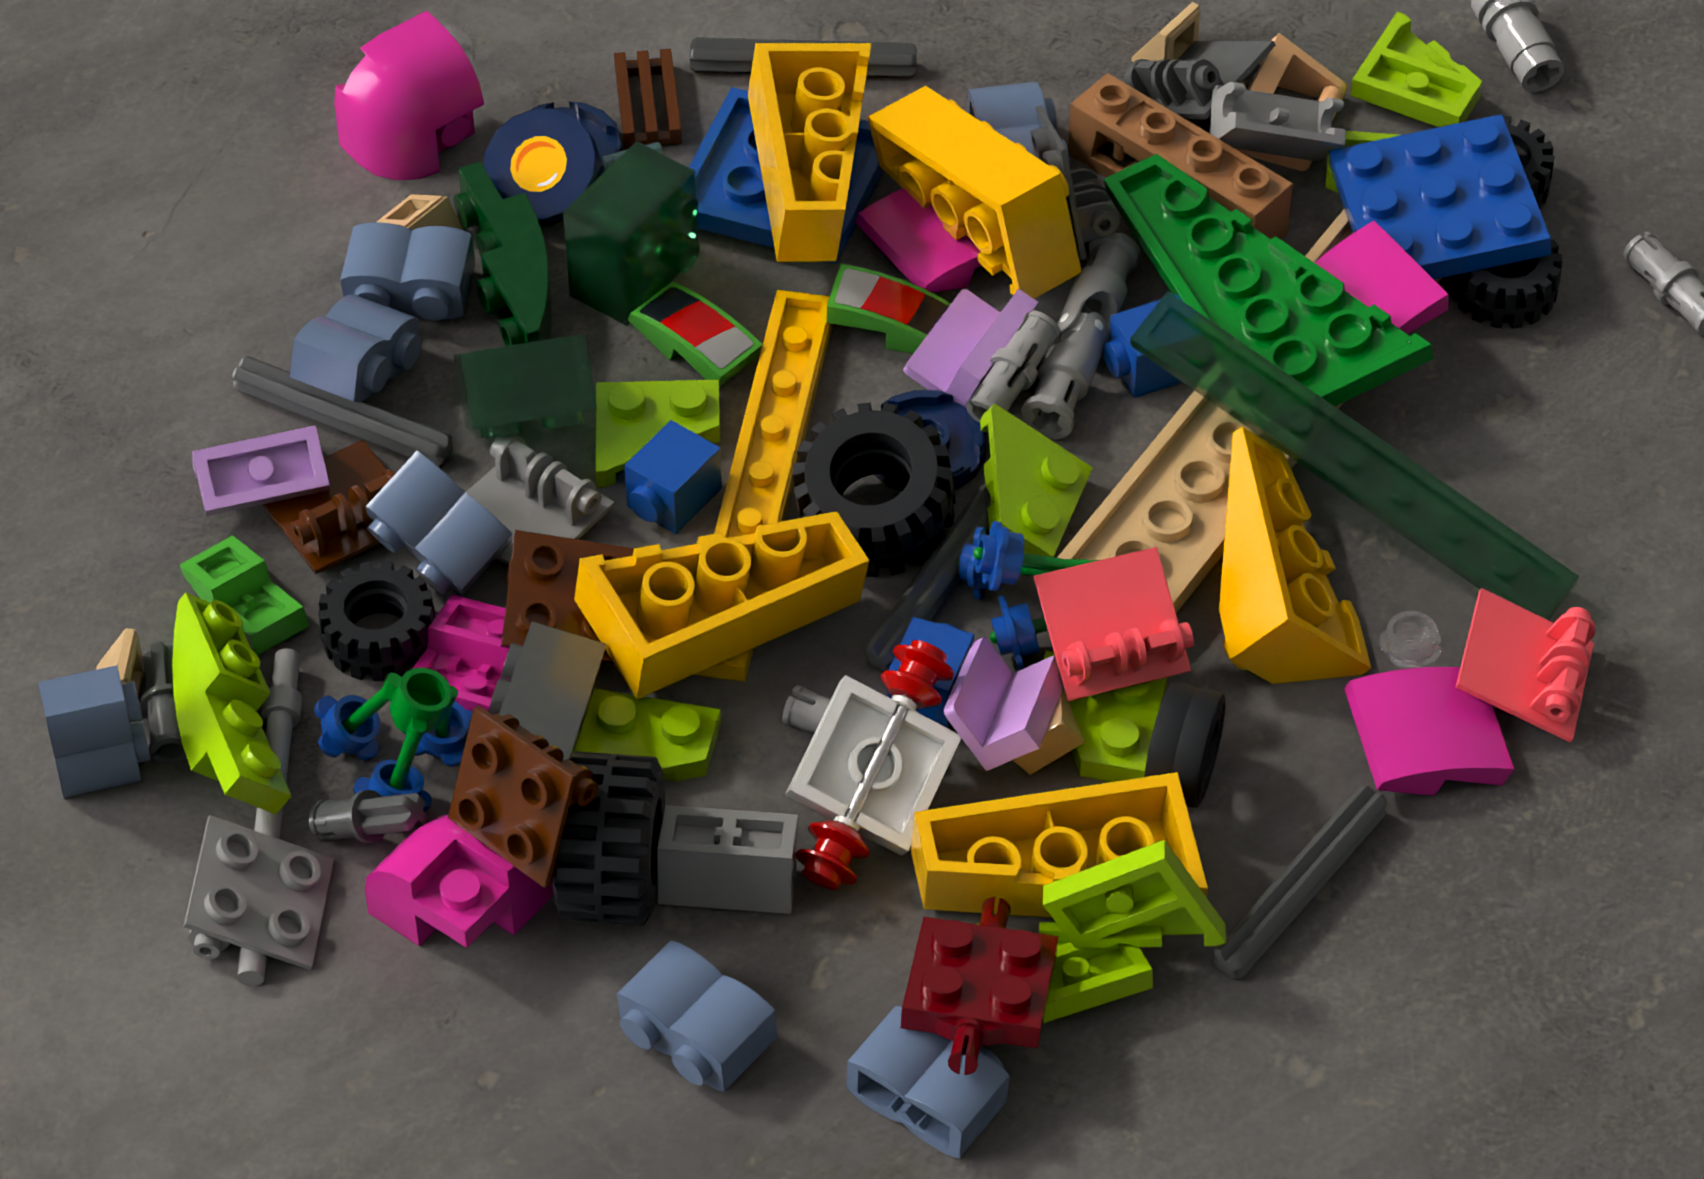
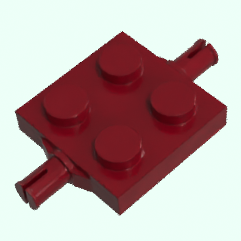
[900,897,1059,1075]

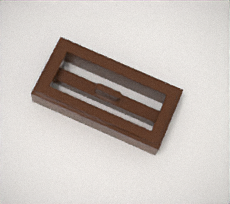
[614,49,682,148]

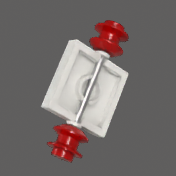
[785,640,961,890]

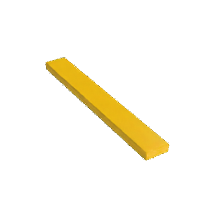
[693,290,833,682]

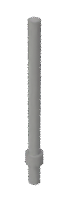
[237,648,302,986]

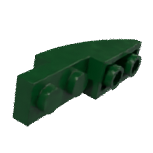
[453,161,552,375]

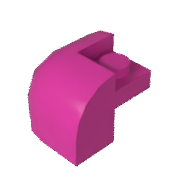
[334,10,484,180]
[365,815,553,948]

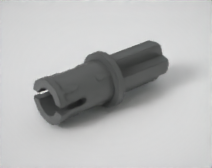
[140,642,187,764]
[309,790,428,843]

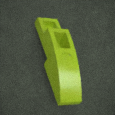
[172,592,292,815]

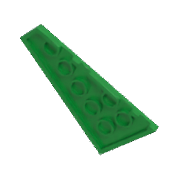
[1103,154,1434,439]

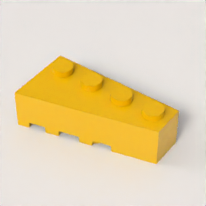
[748,43,872,262]
[868,86,1081,299]
[574,511,869,699]
[911,772,1208,918]

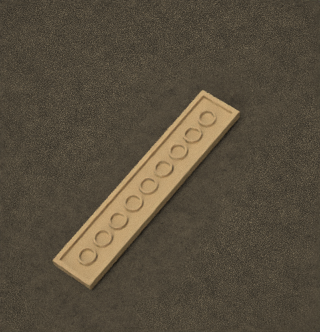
[1057,209,1442,613]

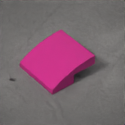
[855,188,983,293]
[1315,220,1448,334]
[412,594,509,712]
[1344,667,1515,796]

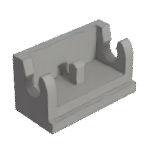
[1210,82,1345,162]
[657,805,798,914]

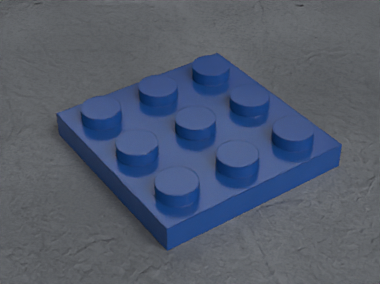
[669,87,883,264]
[1329,114,1551,279]

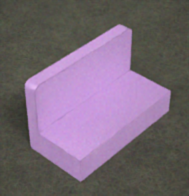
[903,289,1039,408]
[192,425,330,516]
[944,637,1064,771]

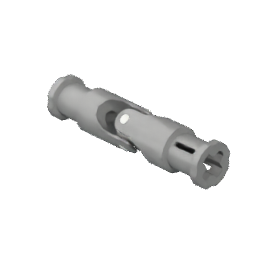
[1021,232,1140,440]

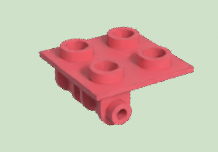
[1033,547,1194,701]
[1456,588,1596,743]

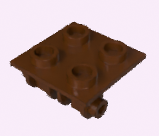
[262,439,396,575]
[501,530,634,665]
[448,705,598,888]

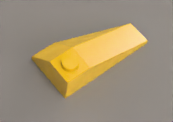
[1219,426,1372,684]

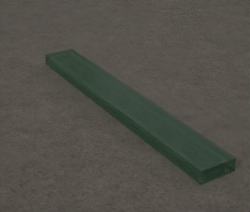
[1130,291,1579,620]

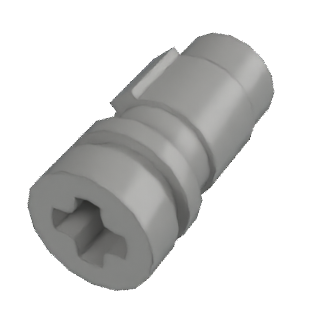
[1471,0,1564,93]

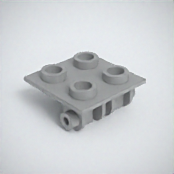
[466,434,615,565]
[183,815,334,970]

